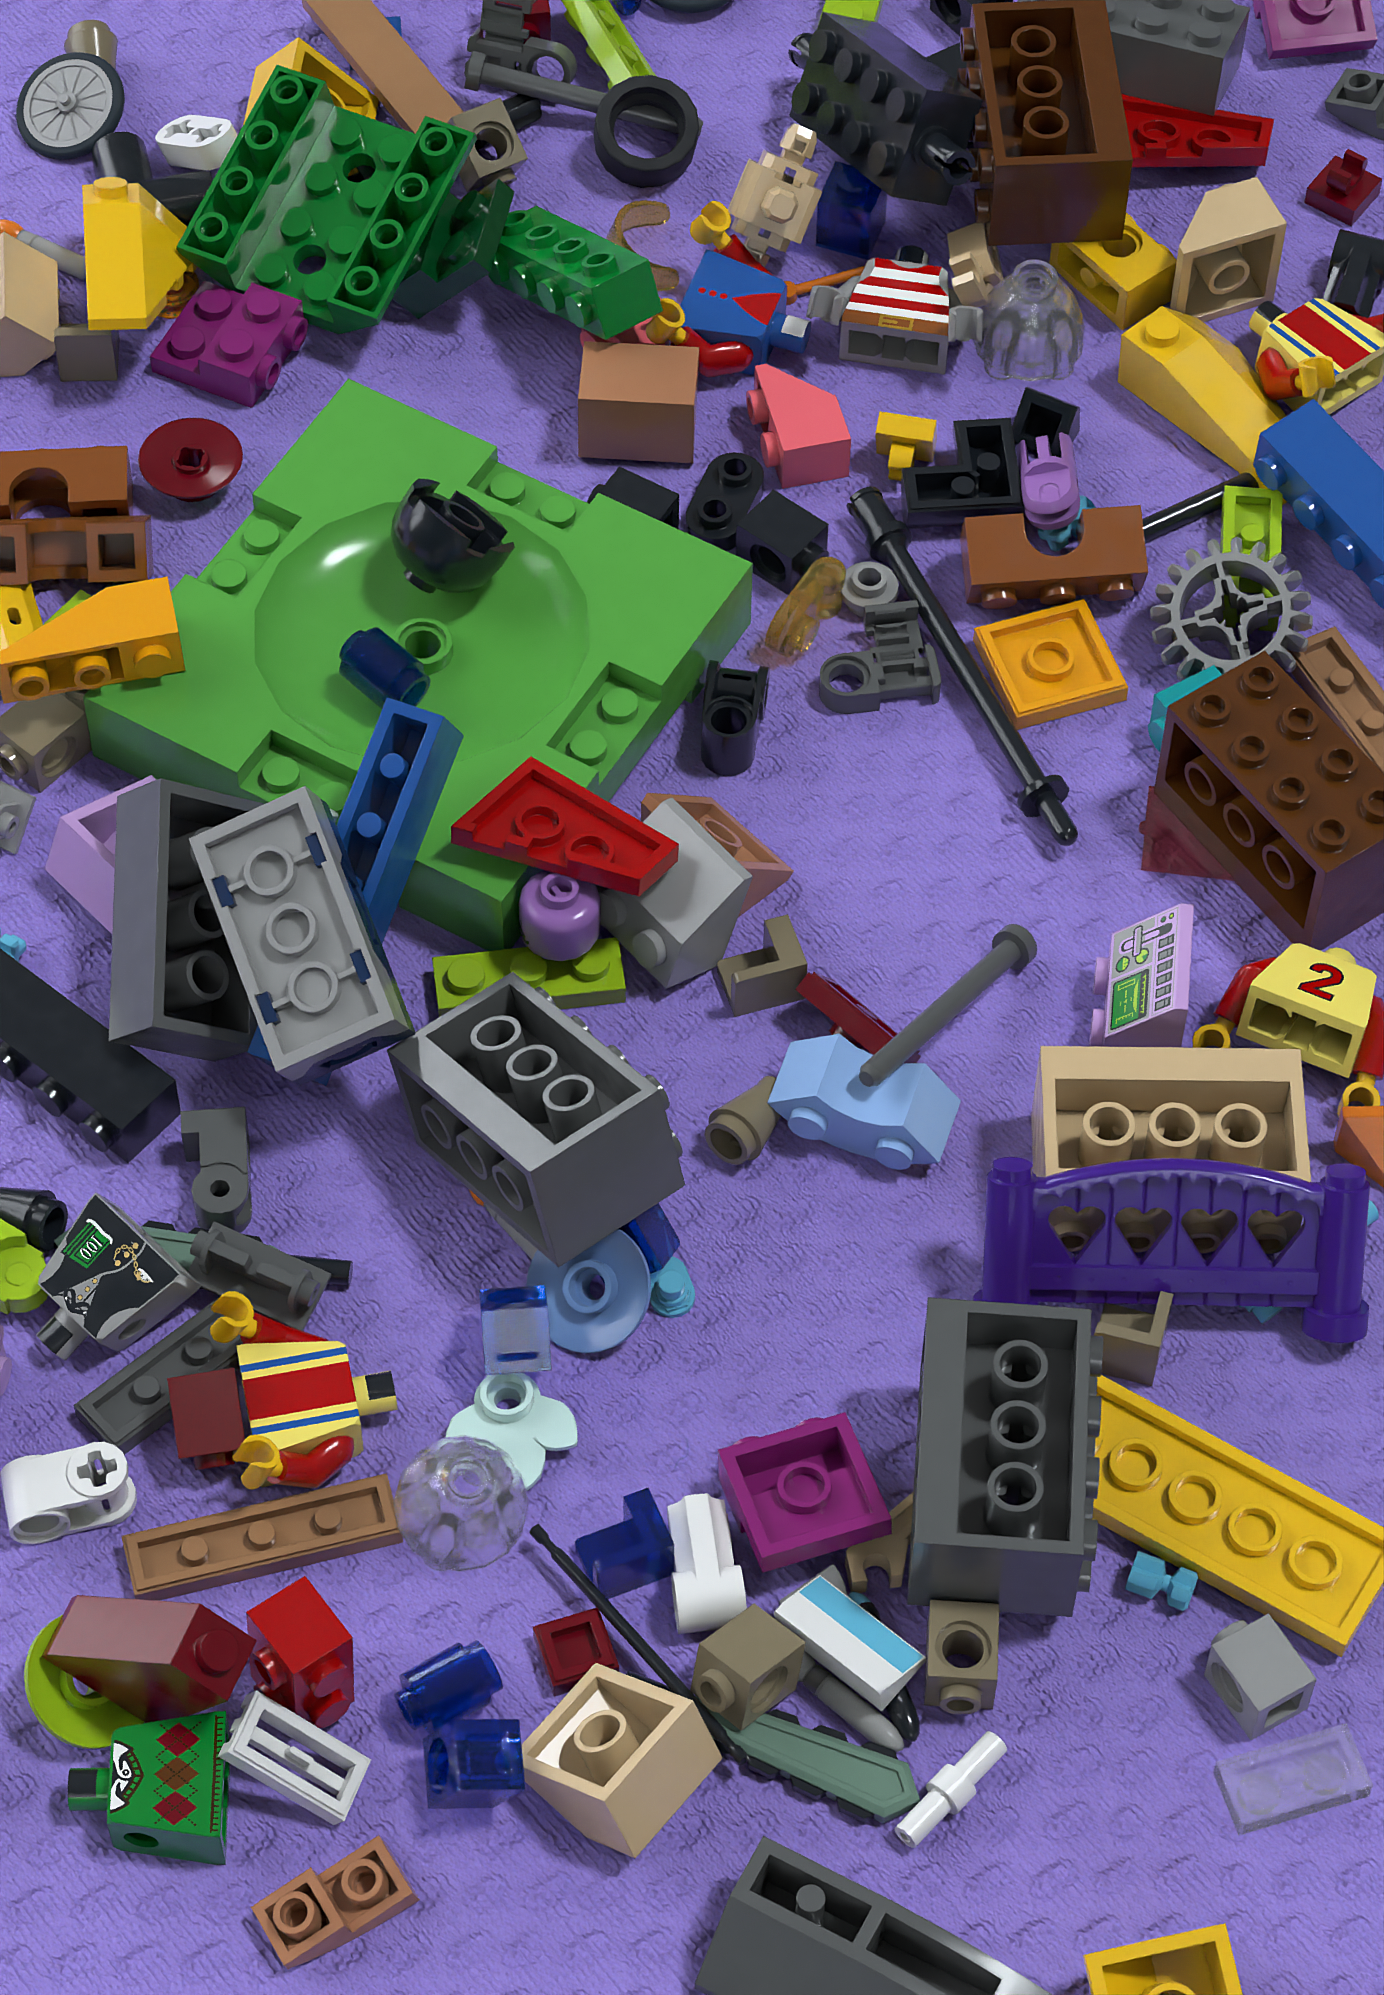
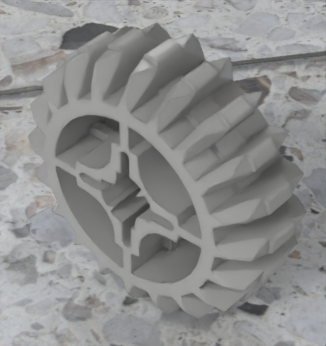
[1150,536,1313,681]

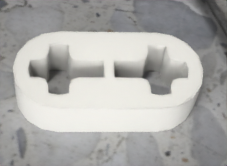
[155,115,238,170]

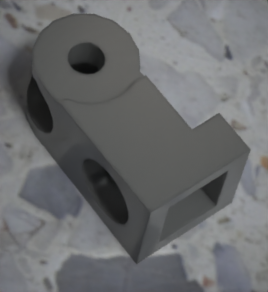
[180,1107,252,1233]

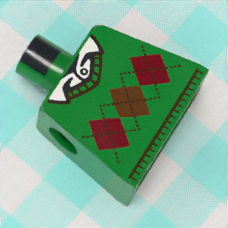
[68,1711,231,1865]

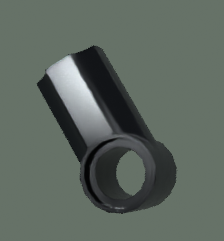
[1323,229,1384,318]

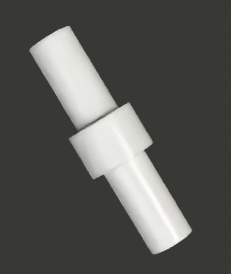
[894,1731,1007,1848]

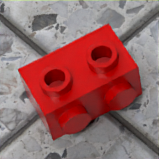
[246,1576,355,1729]

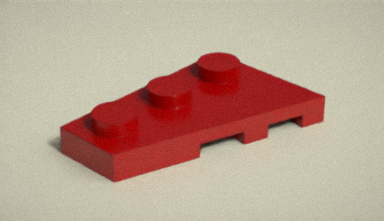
[1122,94,1274,167]
[451,756,679,897]

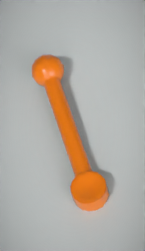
[784,258,873,305]

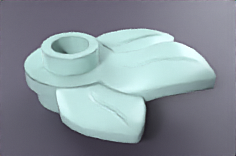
[445,1368,578,1494]

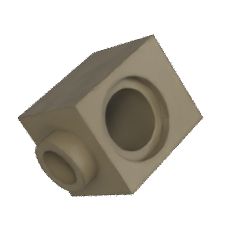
[447,98,528,192]
[0,693,92,793]
[924,1600,999,1714]
[690,1603,806,1731]

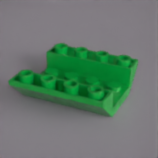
[177,65,477,335]

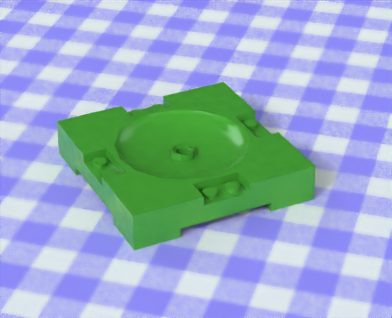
[83,379,753,951]

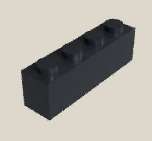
[0,949,181,1163]

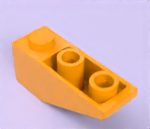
[0,576,186,704]

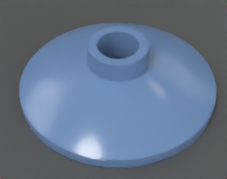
[526,1229,651,1353]

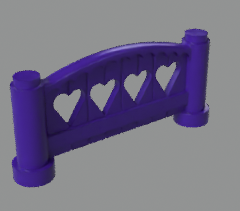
[973,1157,1370,1343]

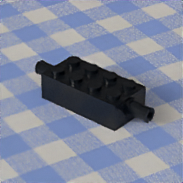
[788,12,983,206]

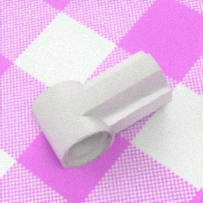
[667,1493,747,1634]

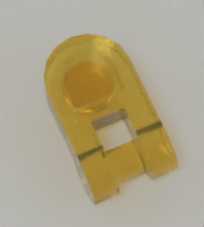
[765,557,846,658]

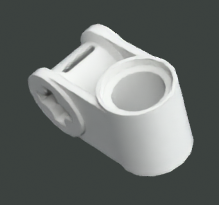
[0,1442,137,1544]

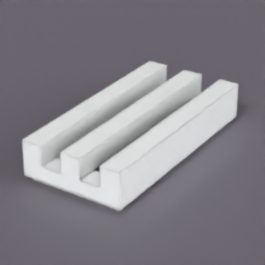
[218,1690,371,1825]

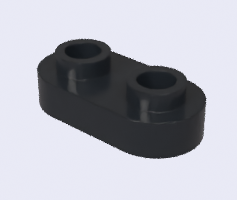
[685,452,764,551]

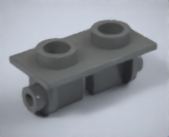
[188,1222,332,1331]

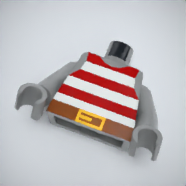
[806,245,983,374]

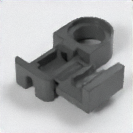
[464,0,577,84]
[819,600,941,714]

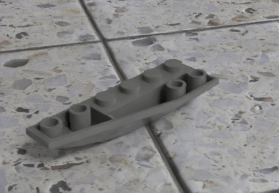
[694,1836,1052,1995]

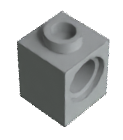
[1204,1613,1316,1740]

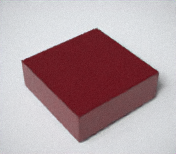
[533,1608,619,1697]

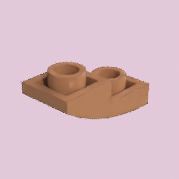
[251,1835,420,1969]

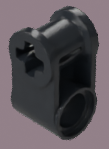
[701,660,770,776]

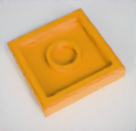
[973,599,1128,730]

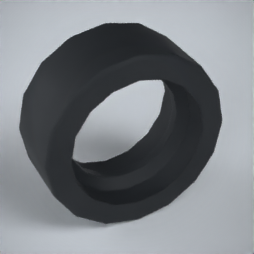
[593,75,700,188]

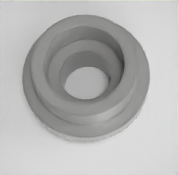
[839,562,899,617]

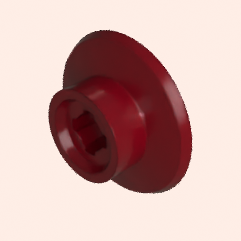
[138,418,243,502]

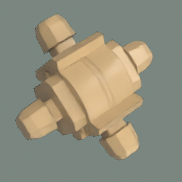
[728,123,822,267]

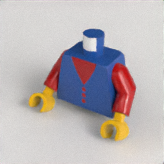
[646,201,812,377]

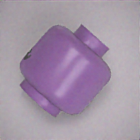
[519,870,601,961]

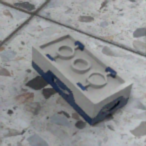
[189,786,416,1086]

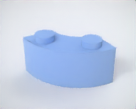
[767,1034,961,1170]

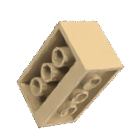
[1031,1046,1311,1254]

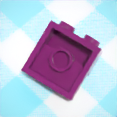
[1252,0,1378,60]
[150,280,308,408]
[718,1412,892,1573]

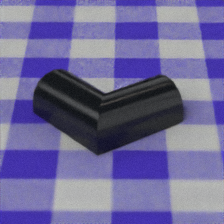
[92,132,213,227]
[901,418,1024,529]

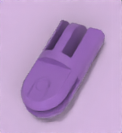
[1016,432,1080,530]

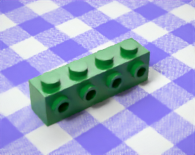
[488,206,663,340]

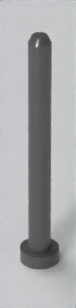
[464,51,703,136]
[859,924,1037,1087]

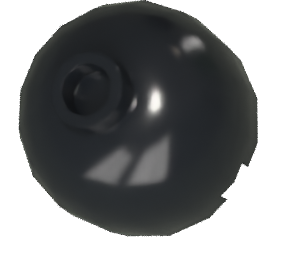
[391,478,515,593]

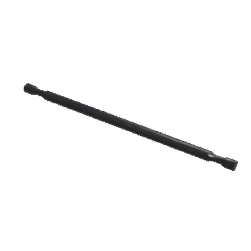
[529,1524,750,1766]

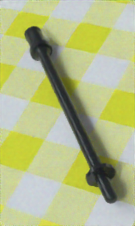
[846,486,1078,846]

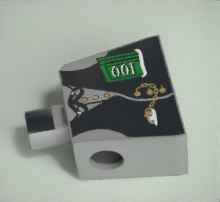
[36,1193,202,1360]

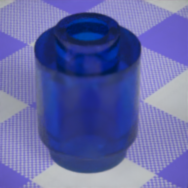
[339,627,431,709]
[394,1640,503,1736]

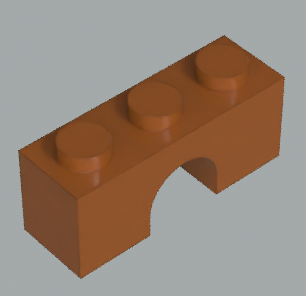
[0,446,133,519]
[960,505,1148,609]
[0,515,154,585]

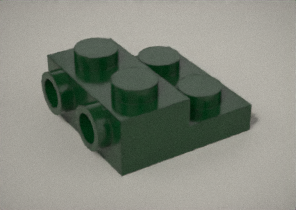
[392,179,515,319]

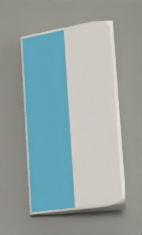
[774,1575,926,1711]

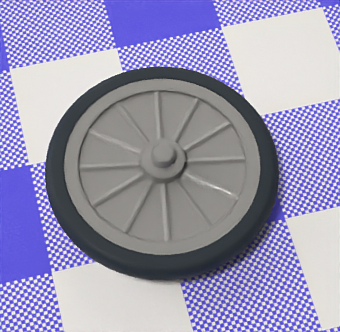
[16,52,125,160]

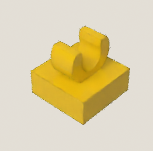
[875,411,937,481]

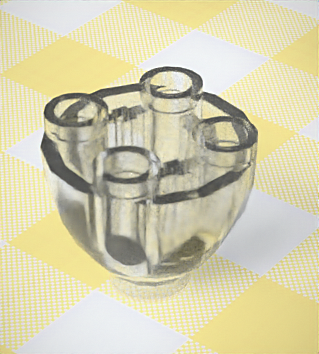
[972,259,1085,381]
[393,1435,529,1572]

